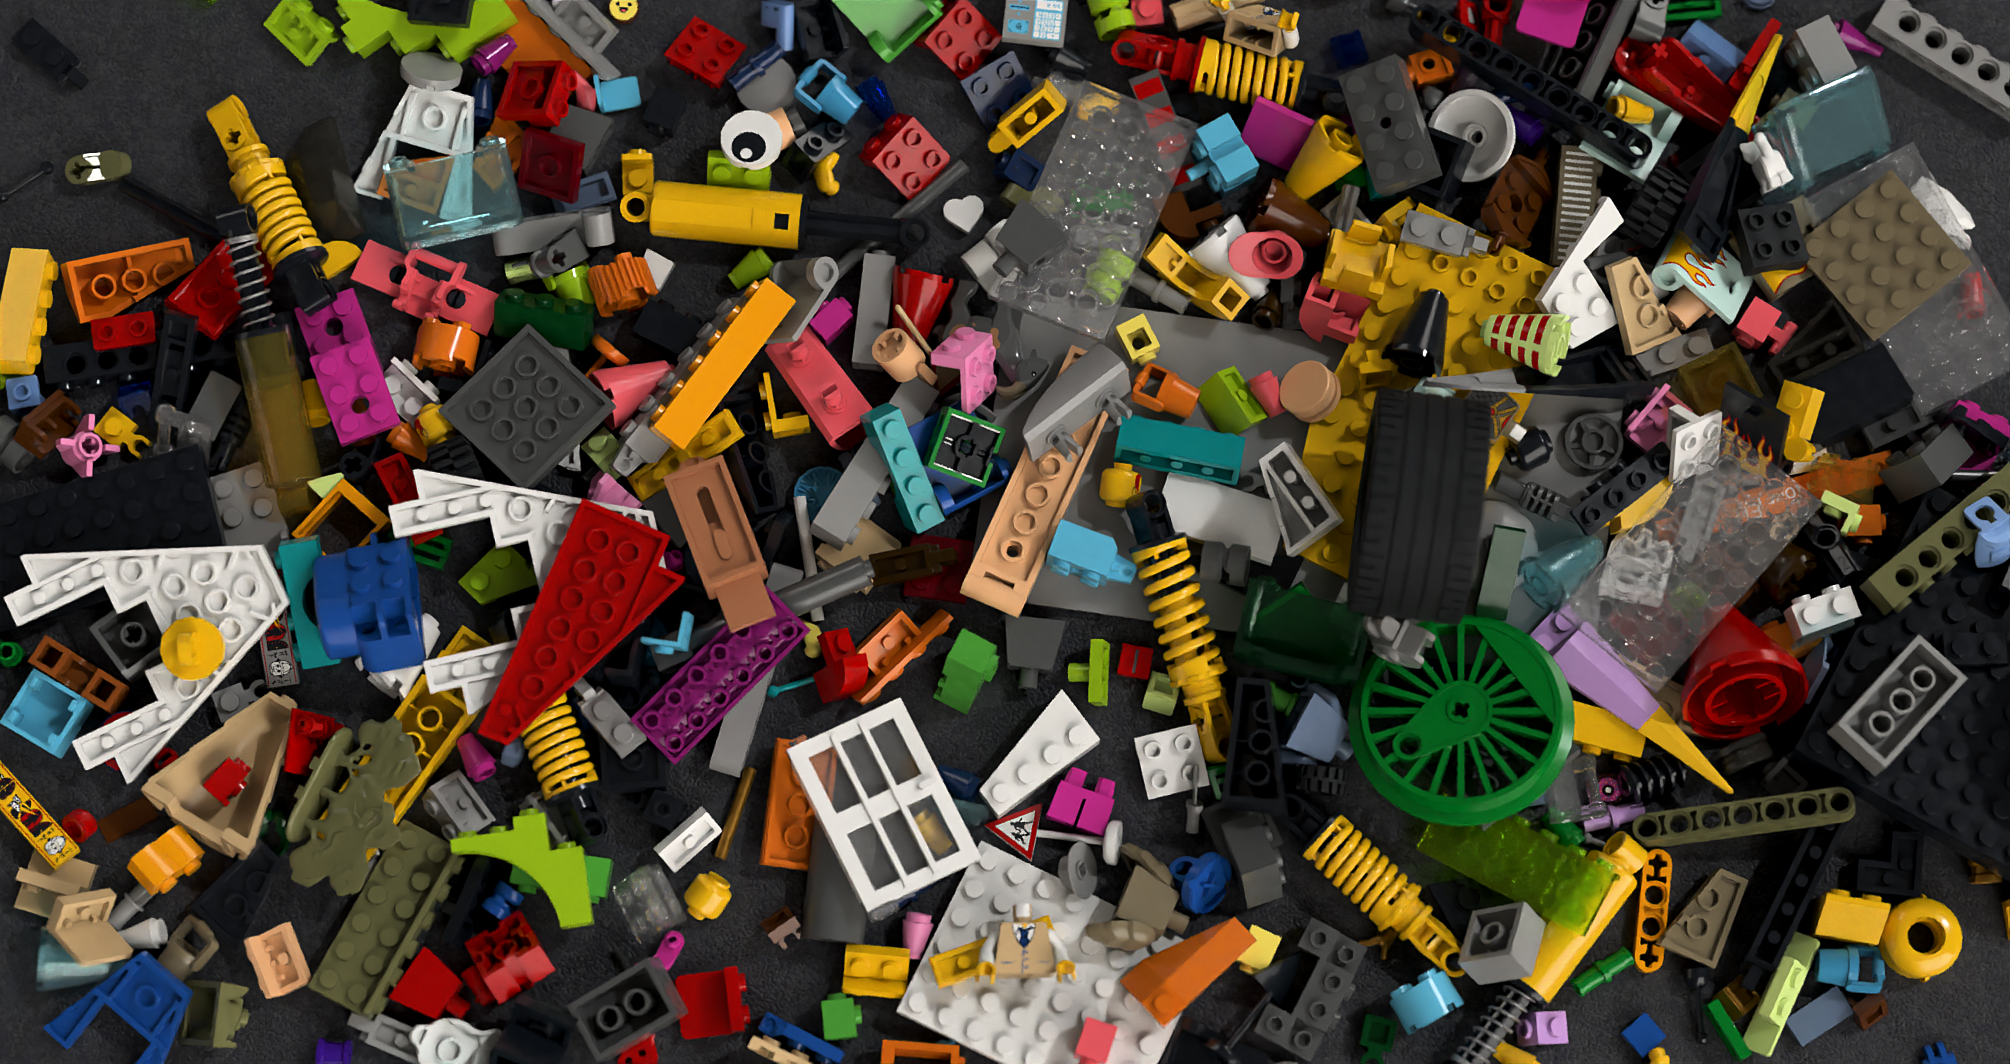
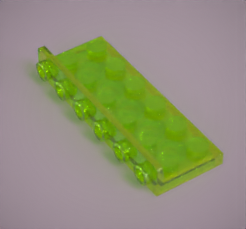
[1416,792,1621,937]

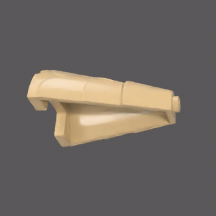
[141,692,298,860]

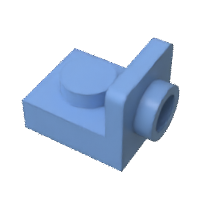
[6,375,46,417]

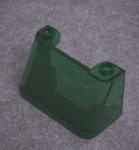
[1232,575,1374,689]

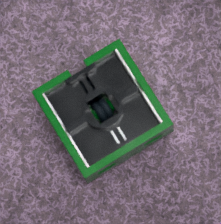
[922,406,1006,488]

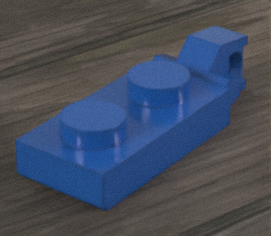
[758,1012,846,1064]

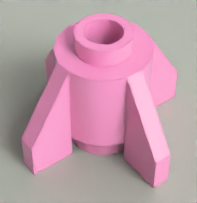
[56,414,120,478]
[587,470,643,509]

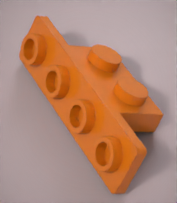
[851,608,953,705]

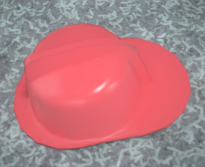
[1228,230,1304,279]

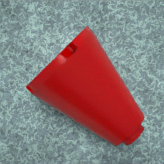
[892,265,955,348]

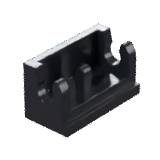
[657,583,722,624]

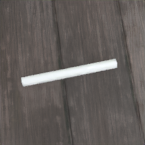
[793,496,824,622]

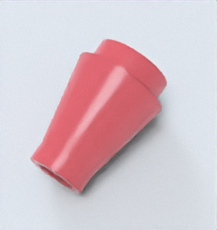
[1248,370,1286,418]

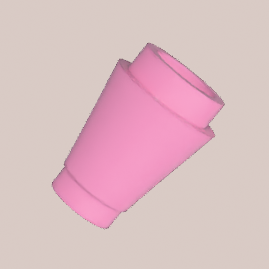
[902,911,934,960]

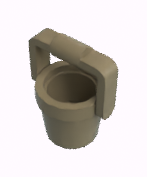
[157,915,219,982]

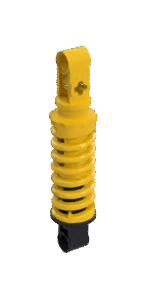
[1126,489,1233,764]

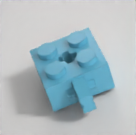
[1046,519,1137,588]

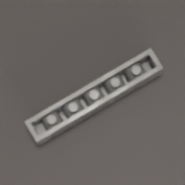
[1865,0,2010,122]

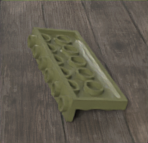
[308,819,467,1021]

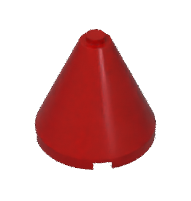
[1680,601,1809,740]

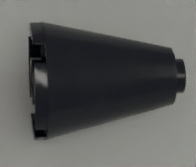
[1381,289,1449,379]

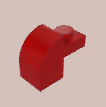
[812,627,868,704]

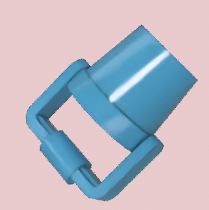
[793,59,863,125]
[1814,944,1885,994]

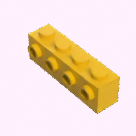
[0,248,59,375]

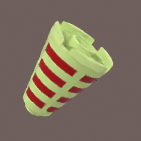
[1480,314,1571,377]

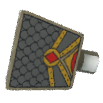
[1465,371,1528,446]

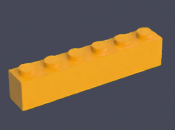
[648,278,796,452]

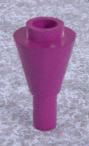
[1833,18,1884,58]

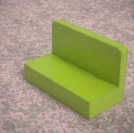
[1198,365,1268,436]

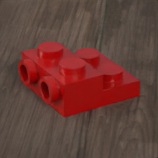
[496,60,578,127]

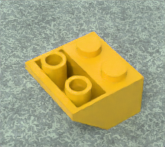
[1808,889,1890,946]

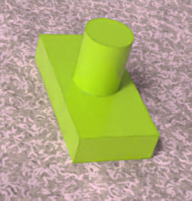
[1068,639,1110,706]

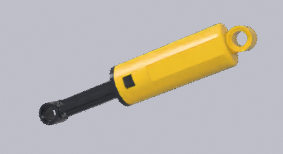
[620,180,931,250]

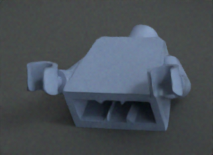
[1279,671,1353,767]

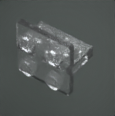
[612,863,688,944]

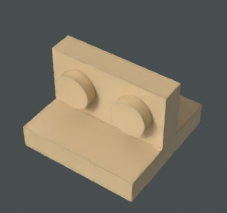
[14,849,98,918]

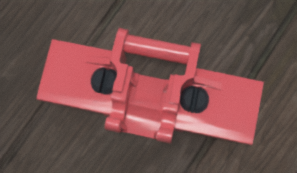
[351,239,499,337]

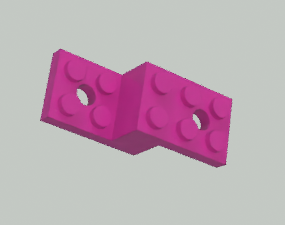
[294,288,402,447]

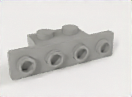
[524,0,622,81]

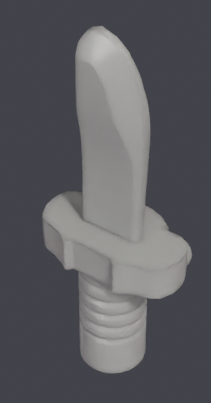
[1186,764,1203,834]

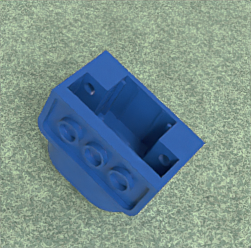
[313,532,427,673]

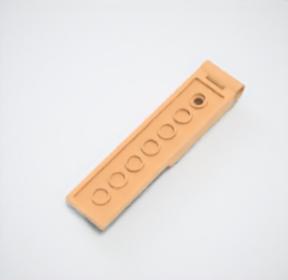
[960,345,1129,618]

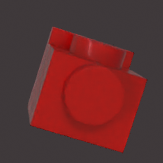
[202,757,252,807]

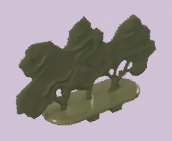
[286,716,421,897]

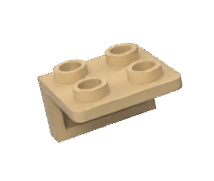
[815,517,901,595]
[46,888,133,967]

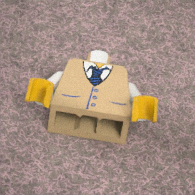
[1210,0,1300,57]
[975,904,1076,984]

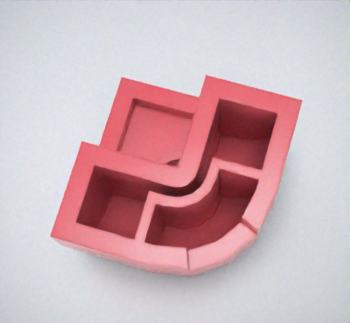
[1299,271,1371,344]

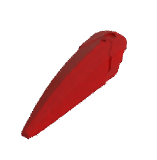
[1611,36,1792,162]

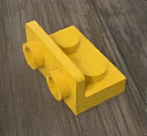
[842,943,910,999]

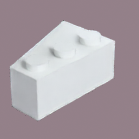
[1259,442,1344,558]

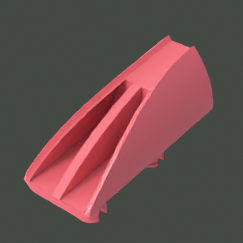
[765,325,873,451]

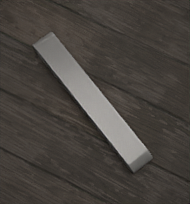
[709,562,804,778]

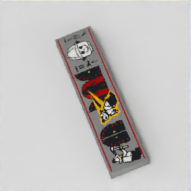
[259,559,300,688]

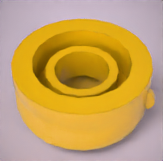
[1878,894,1962,983]

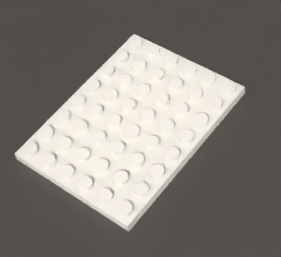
[896,841,1184,1064]

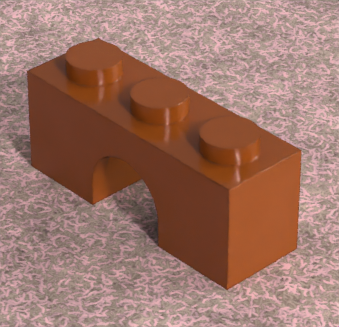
[28,635,132,714]

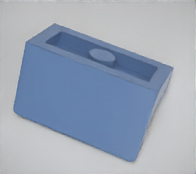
[1680,20,1746,84]

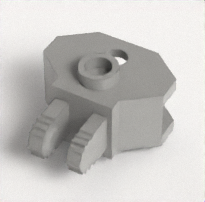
[1362,613,1436,669]

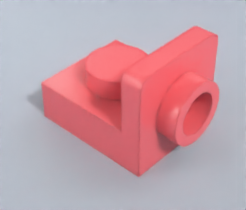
[1130,0,1164,29]

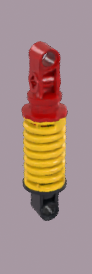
[1111,29,1348,116]

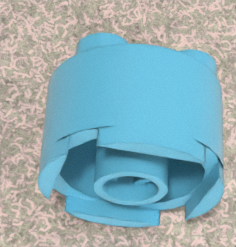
[1389,967,1464,1036]

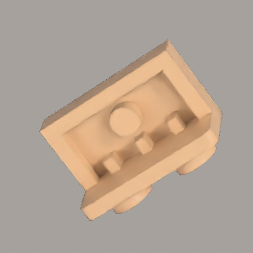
[244,922,312,999]

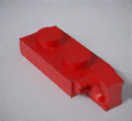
[1725,18,1782,97]

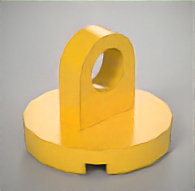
[160,617,226,681]

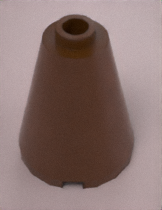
[1243,175,1331,250]

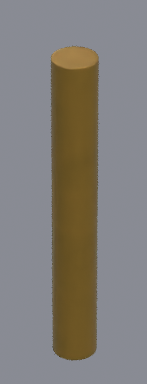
[714,766,757,860]

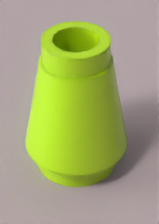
[728,246,774,290]

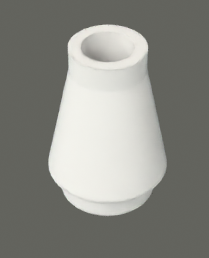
[118,917,168,949]

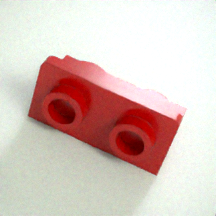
[90,311,161,351]

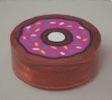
[1591,774,1623,807]

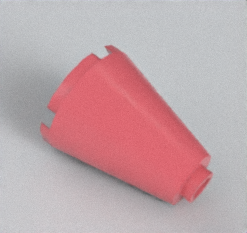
[588,360,675,430]

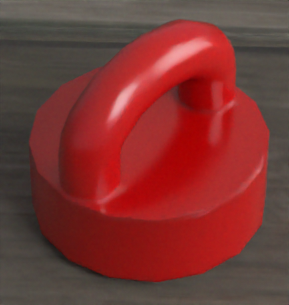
[62,808,98,843]

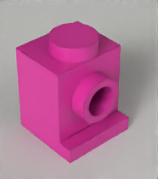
[808,296,854,347]

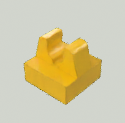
[1358,349,1392,389]

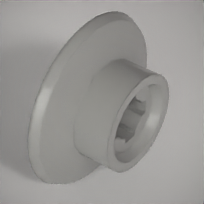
[1058,841,1097,899]

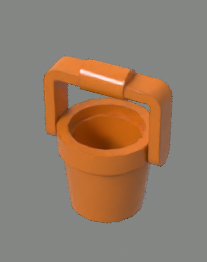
[1130,363,1201,419]

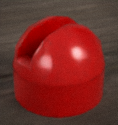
[153,747,179,771]

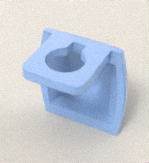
[1964,496,2010,568]

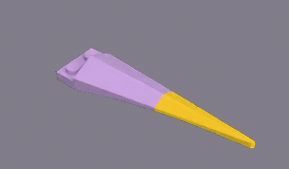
[1529,600,1734,794]

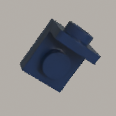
[991,148,1047,192]

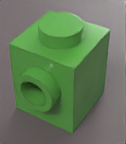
[821,993,862,1041]

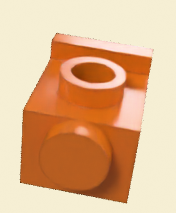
[1406,49,1454,91]

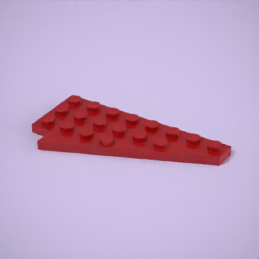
[478,498,686,746]

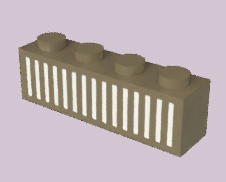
[1549,145,1603,268]

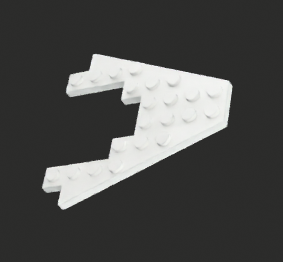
[388,469,666,716]
[4,545,291,784]

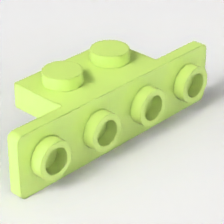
[1743,931,1820,1057]

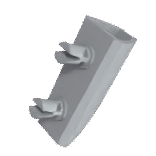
[1023,343,1132,462]

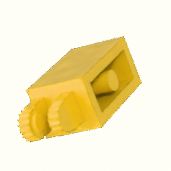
[987,78,1067,154]

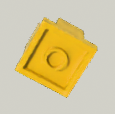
[1320,220,1396,302]

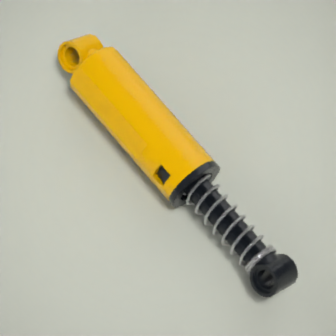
[1441,831,1648,1064]

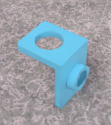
[593,74,641,114]
[640,611,694,655]

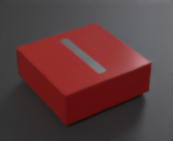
[1117,643,1154,681]

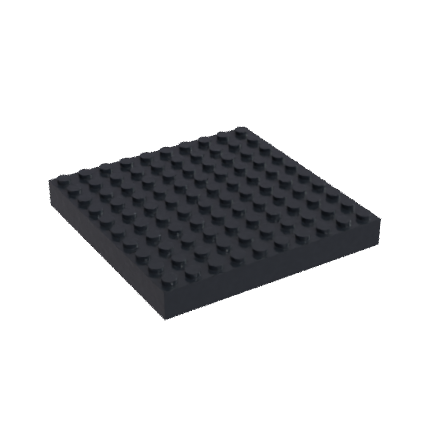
[1786,487,2010,881]

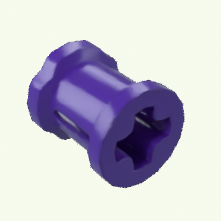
[316,1038,353,1064]

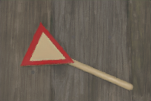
[895,305,961,399]

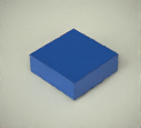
[1620,1012,1666,1058]

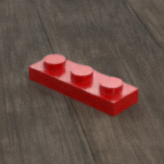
[373,451,443,546]

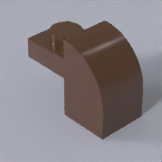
[1151,190,1224,245]

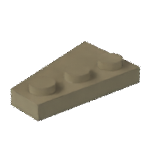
[1655,868,1748,969]

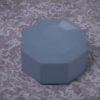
[501,738,525,768]

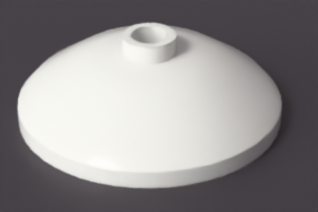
[1428,89,1515,182]

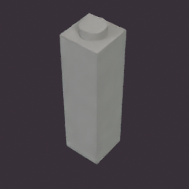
[852,250,896,372]

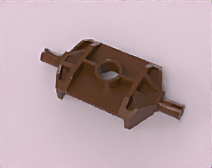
[1481,148,1556,257]

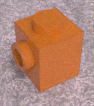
[1837,504,1886,546]

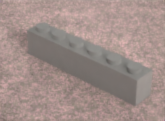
[809,377,940,551]

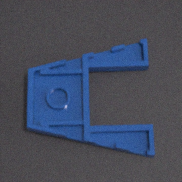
[43,951,194,1064]

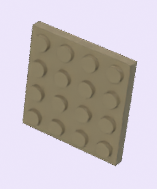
[1803,169,1972,343]

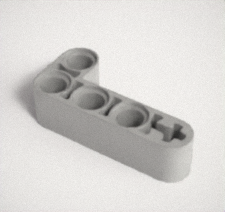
[490,206,615,256]

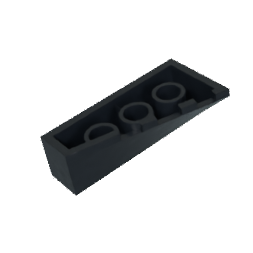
[704,392,779,525]

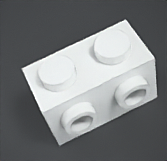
[1783,584,1861,641]

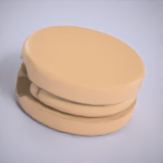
[1279,360,1341,423]

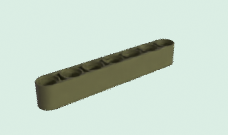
[1632,787,1856,849]

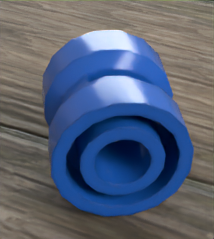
[481,880,525,920]

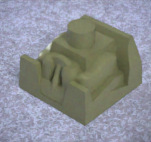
[178,980,249,1048]

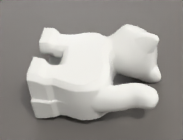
[1739,132,1794,195]

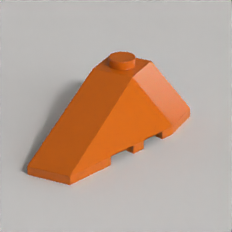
[60,237,196,324]
[1120,917,1257,1029]

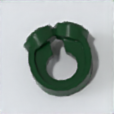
[257,807,291,856]

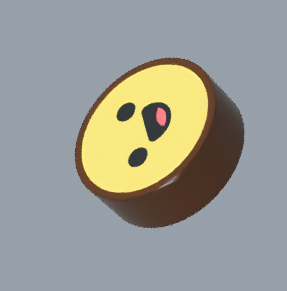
[608,0,640,25]

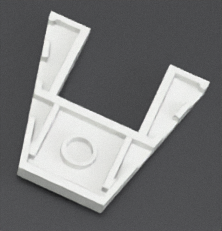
[350,85,474,225]
[1534,196,1670,349]

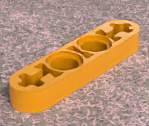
[1632,849,1672,973]

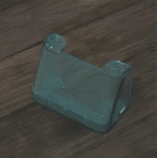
[1751,66,1893,193]
[383,135,524,250]

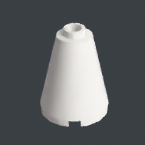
[1187,214,1270,302]
[355,613,440,701]

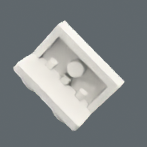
[1666,404,1722,484]

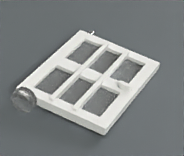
[786,698,982,923]

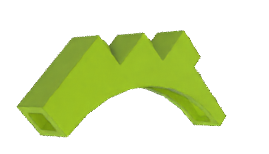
[335,0,519,64]

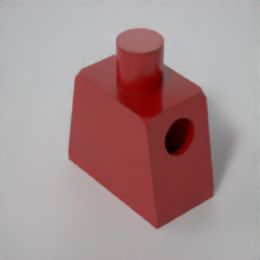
[389,946,472,1020]

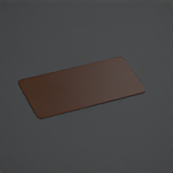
[97,796,158,843]

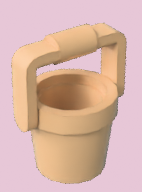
[1665,284,1730,330]

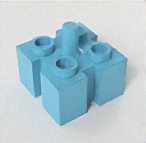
[1185,113,1259,199]

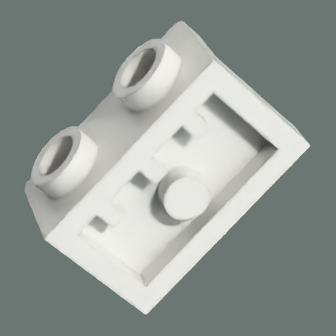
[383,356,442,428]

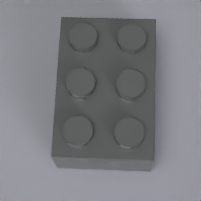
[567,957,689,1062]

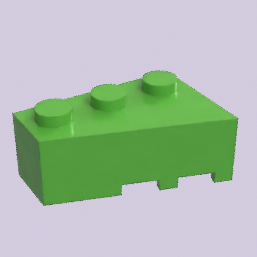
[933,628,999,715]

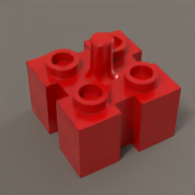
[465,909,555,1004]

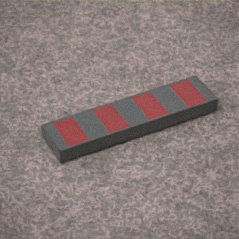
[1129,68,1203,193]

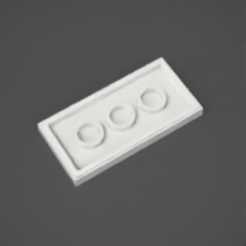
[1162,473,1281,566]

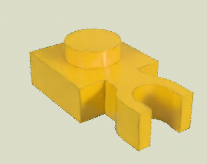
[93,406,153,460]

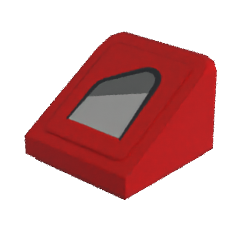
[1454,0,1480,34]

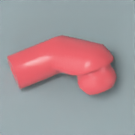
[574,71,597,112]

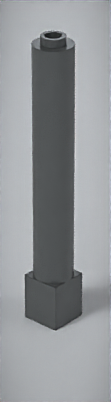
[649,555,876,675]

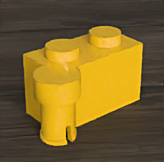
[1776,380,1825,463]

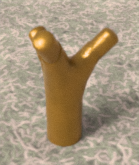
[1359,926,1399,960]

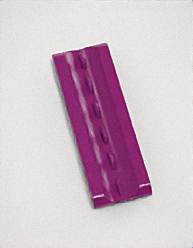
[630,585,811,764]

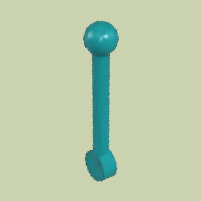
[767,676,815,698]

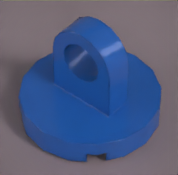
[1169,852,1232,914]

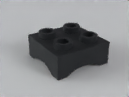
[1729,203,1809,277]

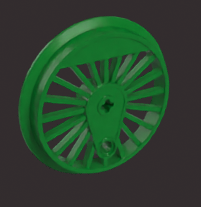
[1348,614,1575,826]

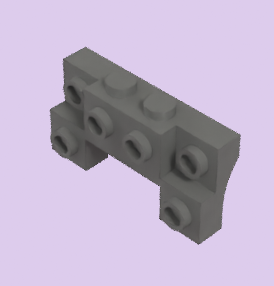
[1253,917,1368,1063]

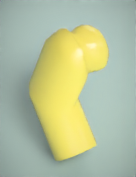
[798,617,822,658]

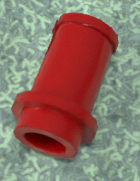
[461,965,496,1007]

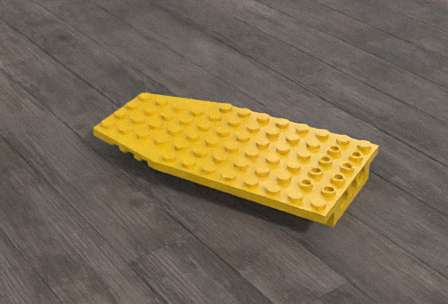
[1282,203,1554,581]

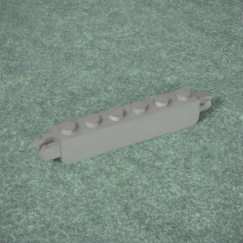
[609,289,747,477]

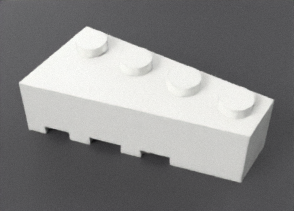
[979,689,1100,819]

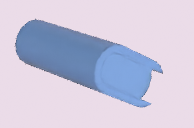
[761,0,794,51]

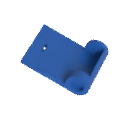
[908,400,1013,516]

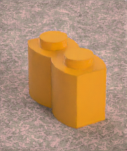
[127,824,204,896]

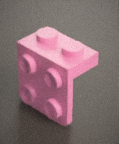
[931,327,997,414]

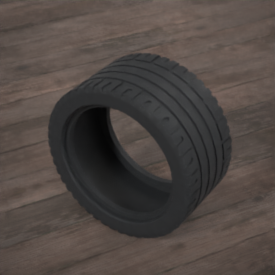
[1347,387,1492,626]

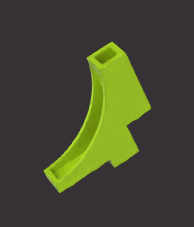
[450,808,594,930]

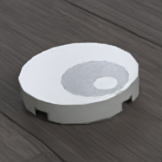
[721,111,782,170]

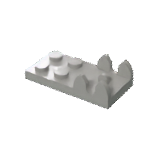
[210,460,292,581]

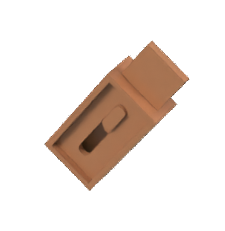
[663,454,776,633]

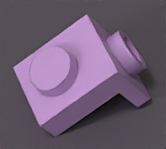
[1516,1011,1568,1046]

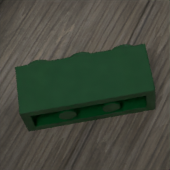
[494,288,594,351]

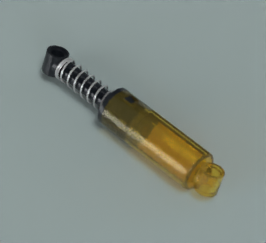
[216,202,321,517]

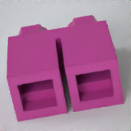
[1046,767,1115,837]

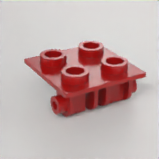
[664,16,747,89]
[284,708,345,777]

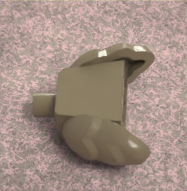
[1085,843,1190,951]

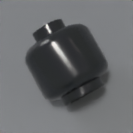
[1505,426,1553,471]

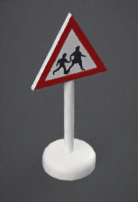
[984,803,1123,865]

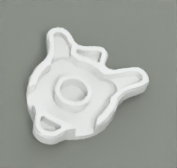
[409,1018,502,1064]

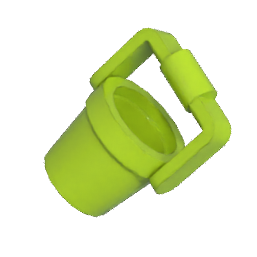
[542,259,595,304]

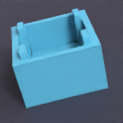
[0,668,95,759]

